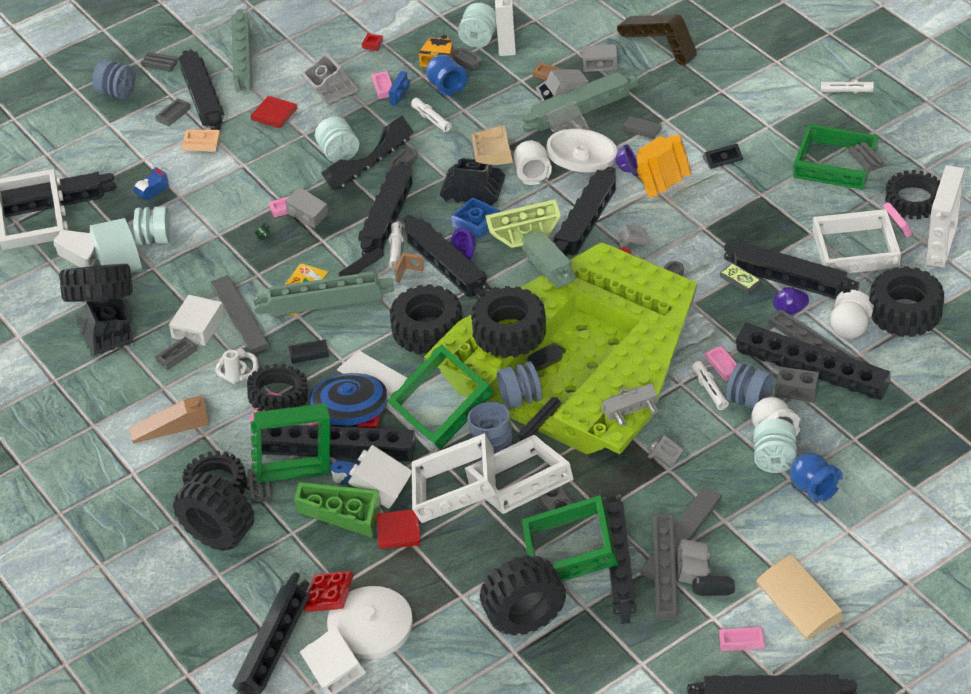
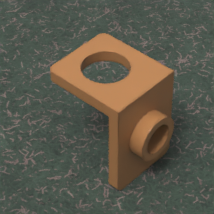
[394,253,424,283]

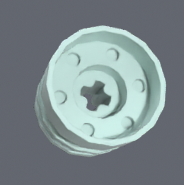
[458,3,497,48]
[315,116,359,163]
[133,206,172,245]
[753,419,797,473]

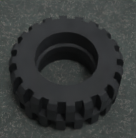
[59,264,133,302]
[869,266,944,337]
[390,284,463,354]
[471,286,546,358]
[173,473,254,551]
[479,555,566,636]

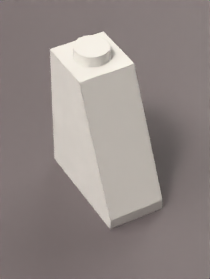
[54,230,98,267]

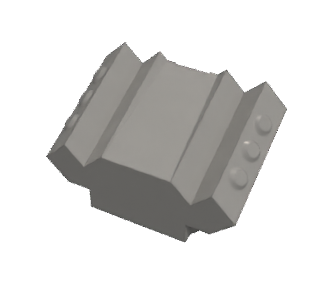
[301,53,359,104]

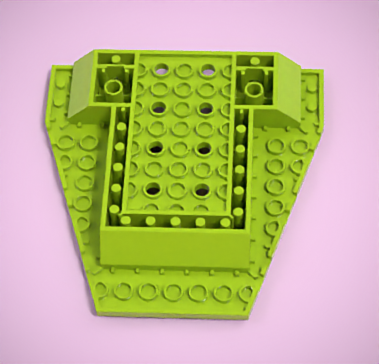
[424,242,697,454]

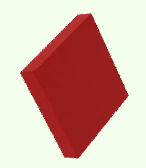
[250,96,298,128]
[377,510,421,549]
[304,571,354,612]

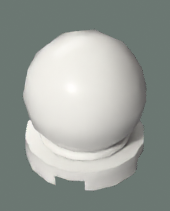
[513,140,552,185]
[830,290,874,339]
[751,397,801,436]

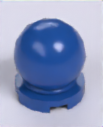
[426,55,468,96]
[790,453,843,504]

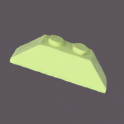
[485,199,560,249]

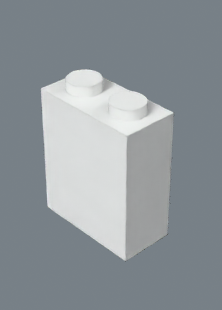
[169,295,225,346]
[348,445,412,509]
[300,627,366,694]

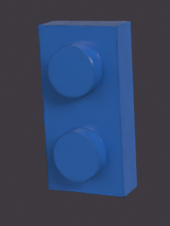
[388,71,410,106]

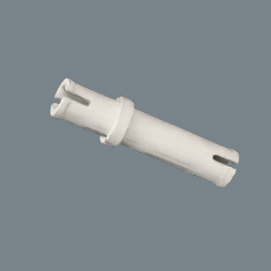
[821,80,873,94]
[411,98,452,132]
[389,222,404,269]
[692,361,729,410]

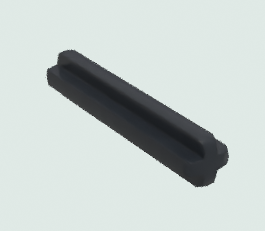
[338,247,384,277]
[518,397,561,441]

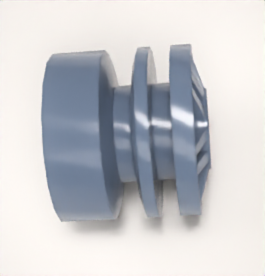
[92,59,136,100]
[497,361,542,410]
[726,362,774,410]
[468,402,513,454]

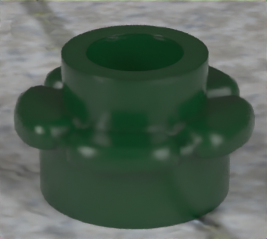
[255,223,271,239]

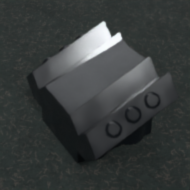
[439,158,506,206]
[77,299,133,356]

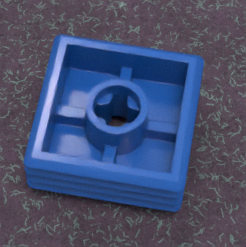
[451,198,500,238]

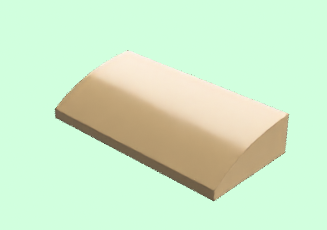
[471,125,513,165]
[756,554,842,640]

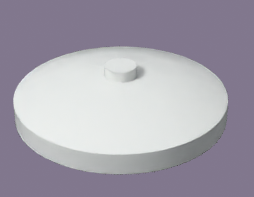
[546,129,617,172]
[327,586,413,659]

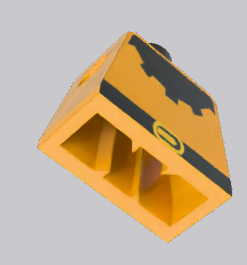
[419,35,453,67]

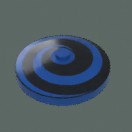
[309,373,388,426]

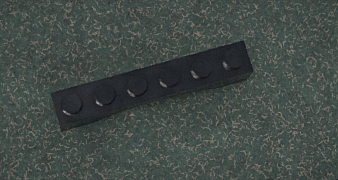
[321,115,414,190]

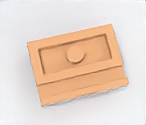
[182,129,221,151]

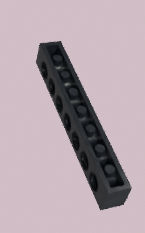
[736,322,890,400]
[261,425,416,461]

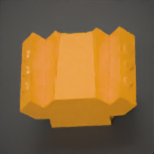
[637,135,691,197]

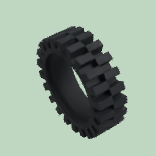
[885,170,940,220]
[247,364,308,412]
[182,451,247,494]

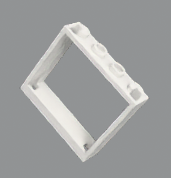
[495,0,516,56]
[926,165,965,268]
[0,169,68,250]
[813,209,901,273]
[412,434,496,523]
[465,435,573,514]

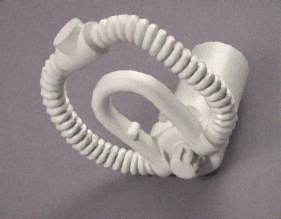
[215,349,259,384]

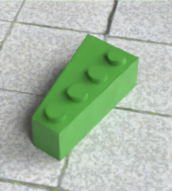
[294,482,381,538]

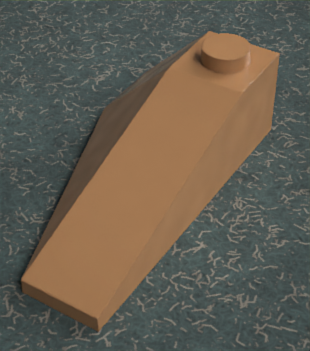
[129,395,210,443]

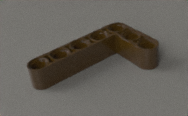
[617,14,697,66]

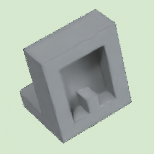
[618,224,648,248]
[648,435,683,466]

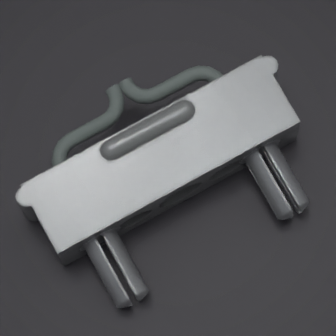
[602,384,658,426]

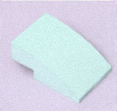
[90,218,142,273]

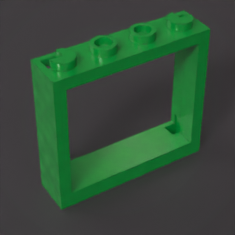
[793,124,879,190]
[388,344,495,450]
[250,403,330,483]
[522,495,618,582]

